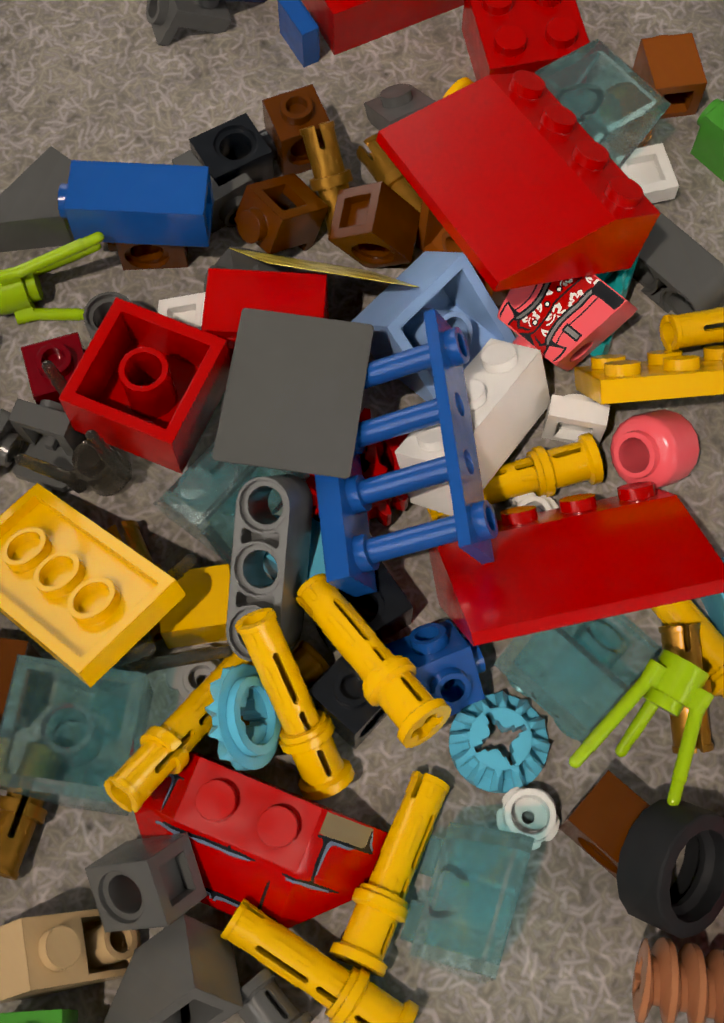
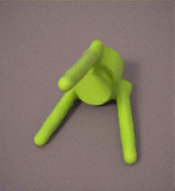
[0,231,104,325]
[569,649,714,806]

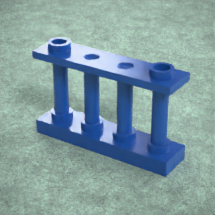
[315,308,498,598]

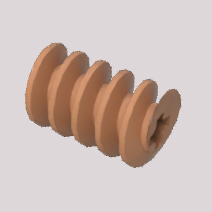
[632,937,724,1023]

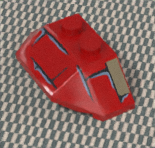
[134,750,388,929]

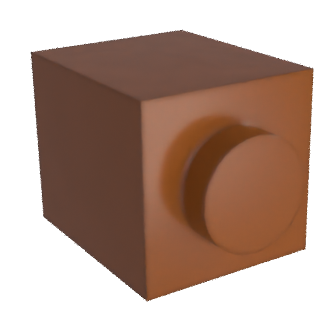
[632,33,707,121]

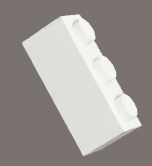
[395,338,550,516]

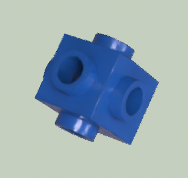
[385,619,486,716]

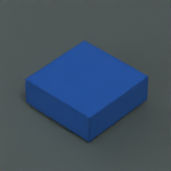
[277,0,320,68]

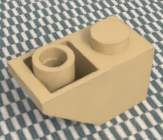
[0,909,141,1003]

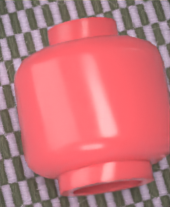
[610,409,700,489]

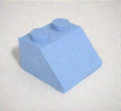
[351,251,516,401]

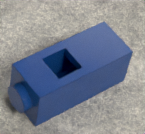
[58,160,214,247]

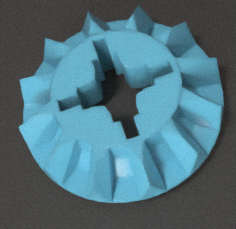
[205,664,281,771]
[449,690,550,793]

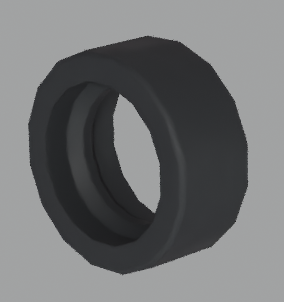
[616,799,724,938]

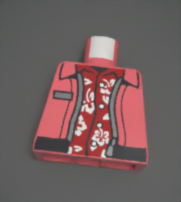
[497,275,638,371]

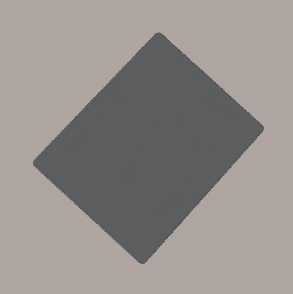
[212,308,374,479]

